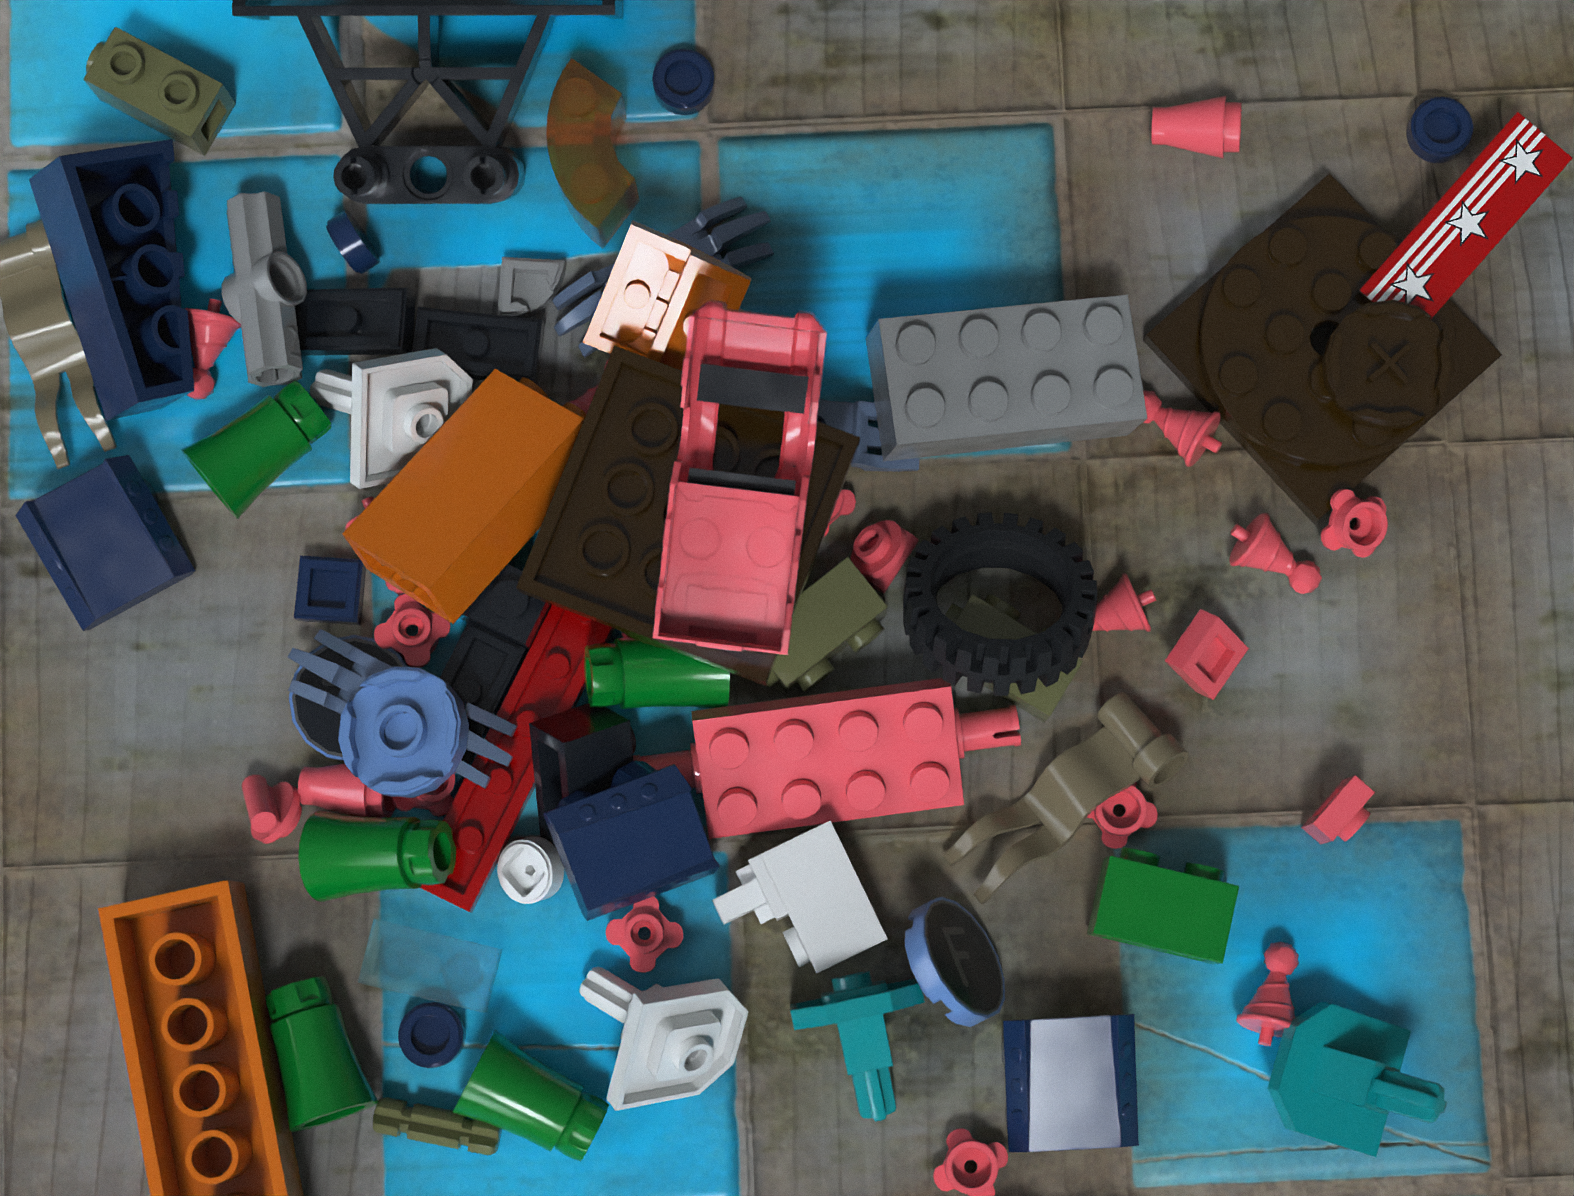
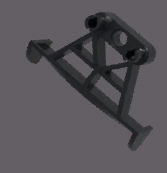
[232,0,623,204]

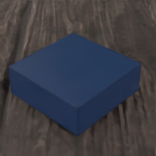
[294,555,366,626]

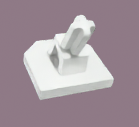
[310,348,473,489]
[579,967,748,1111]

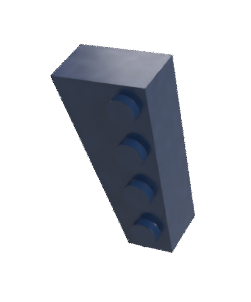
[29,139,194,421]

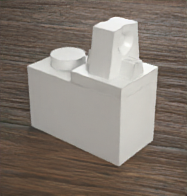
[712,820,888,974]

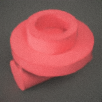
[851,520,919,593]
[241,775,302,844]

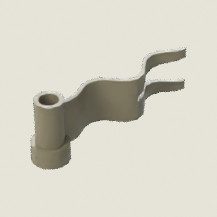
[0,219,117,469]
[943,692,1189,904]

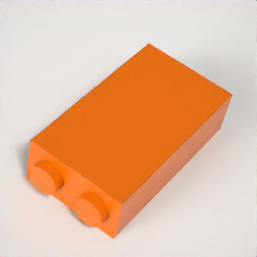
[342,369,586,624]

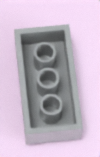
[866,294,1148,462]

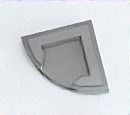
[498,257,566,318]

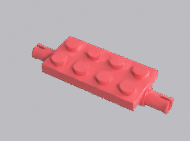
[633,678,1021,839]

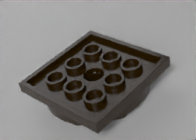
[1143,173,1502,524]
[516,346,860,686]

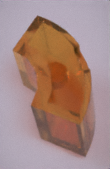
[546,58,640,249]

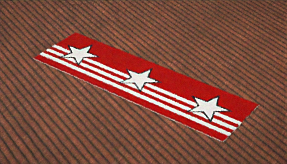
[1359,112,1573,319]

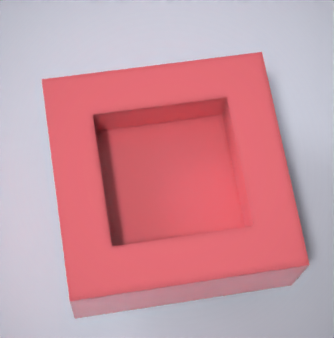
[1165,609,1249,700]
[1301,775,1375,845]

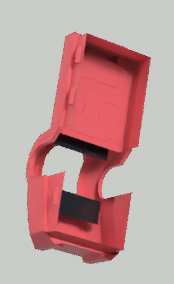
[653,300,828,655]

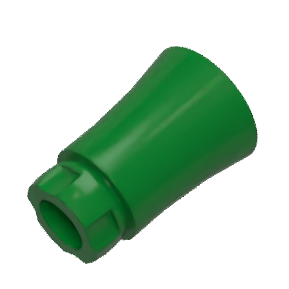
[181,380,332,519]
[584,637,730,709]
[298,811,456,902]
[265,976,379,1132]
[452,1030,609,1161]

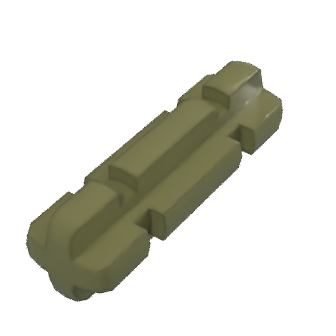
[373,1097,502,1156]

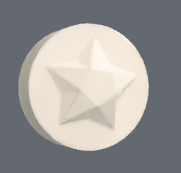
[497,836,564,904]

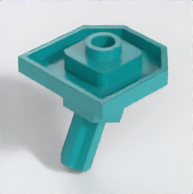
[790,971,925,1122]
[1267,1001,1447,1157]

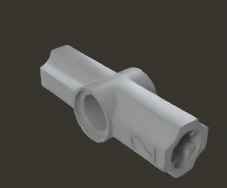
[221,191,307,387]

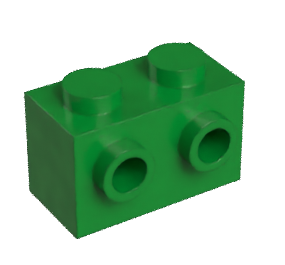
[1087,847,1239,964]

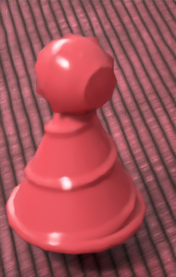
[184,299,241,400]
[1143,390,1222,467]
[1229,513,1322,594]
[1092,573,1157,632]
[1236,942,1299,1046]

